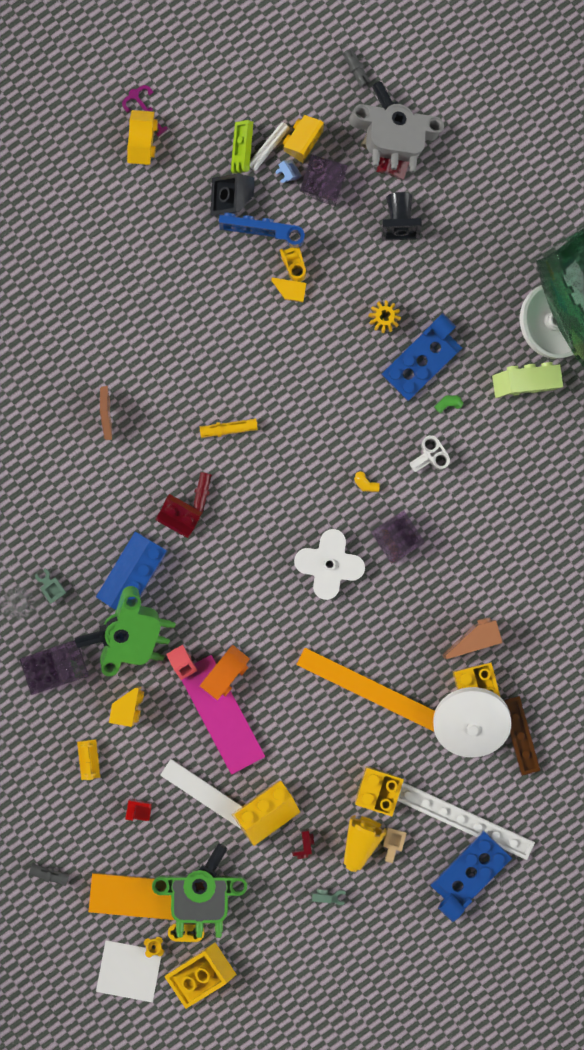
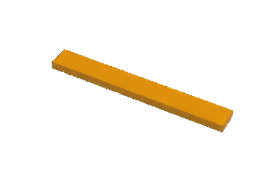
[296,648,435,732]

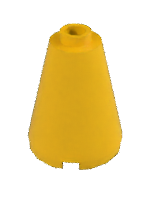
[343,815,387,872]

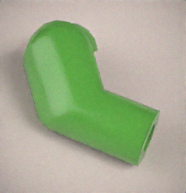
[434,395,463,414]

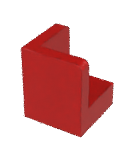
[125,798,153,821]

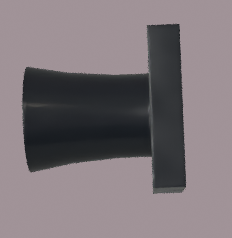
[381,192,422,241]

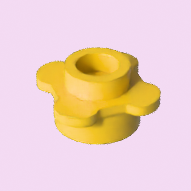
[144,937,164,958]

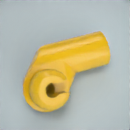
[354,471,380,492]

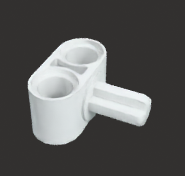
[409,435,450,472]

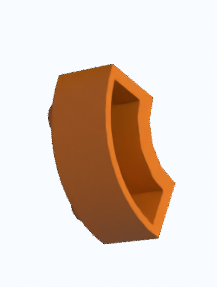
[200,644,250,701]

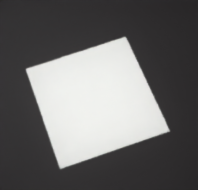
[96,940,161,1003]

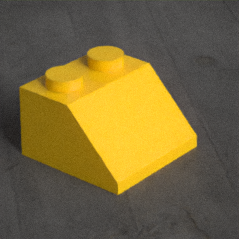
[283,115,324,163]

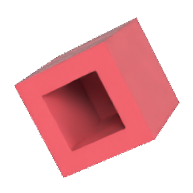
[166,645,197,680]

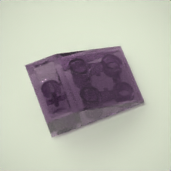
[19,640,89,695]

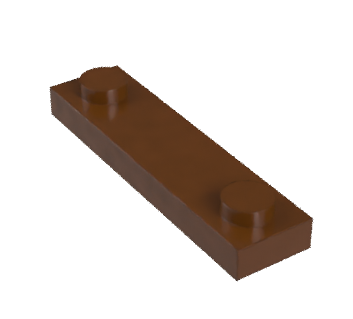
[503,696,540,776]

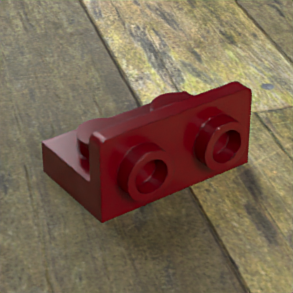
[155,494,203,538]

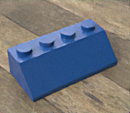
[96,531,168,610]

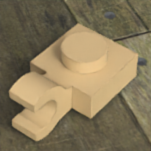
[383,828,407,863]

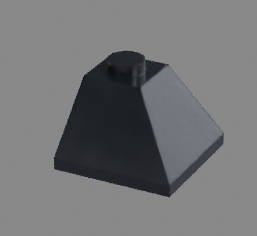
[210,173,255,216]

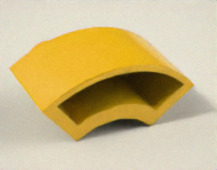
[127,110,158,165]

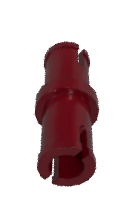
[193,472,212,512]

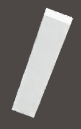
[160,759,242,829]

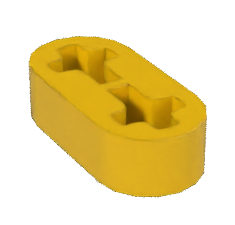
[168,923,205,942]

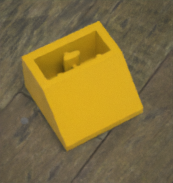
[452,662,500,697]
[109,686,144,727]
[354,766,404,816]

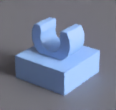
[275,160,302,183]

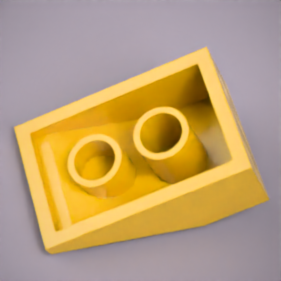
[164,942,237,1009]

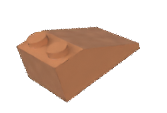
[443,617,503,659]

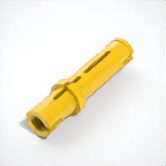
[199,418,258,438]

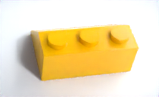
[231,781,300,846]

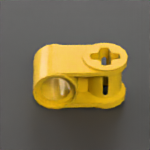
[279,247,306,282]

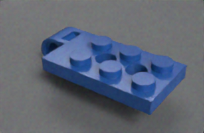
[219,213,305,248]

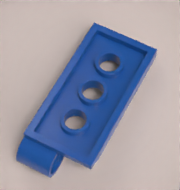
[381,313,462,401]
[430,830,512,922]

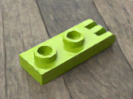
[231,120,254,174]

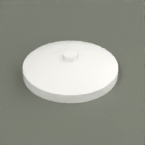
[520,282,584,359]
[433,687,511,757]

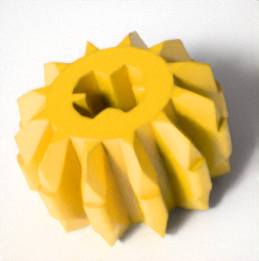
[368,300,401,333]

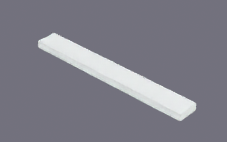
[397,782,535,860]

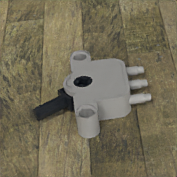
[349,81,444,173]

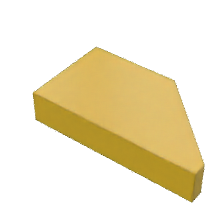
[271,277,306,303]

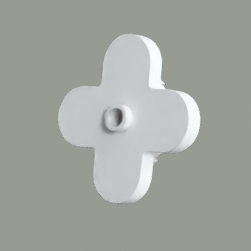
[294,529,365,600]

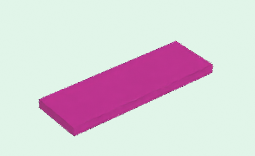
[182,654,265,775]

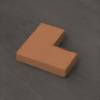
[100,386,112,440]

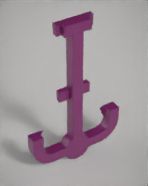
[122,85,168,137]

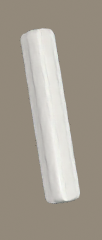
[250,122,289,171]

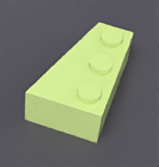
[492,362,563,398]

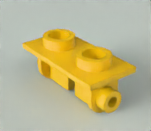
[77,739,101,780]

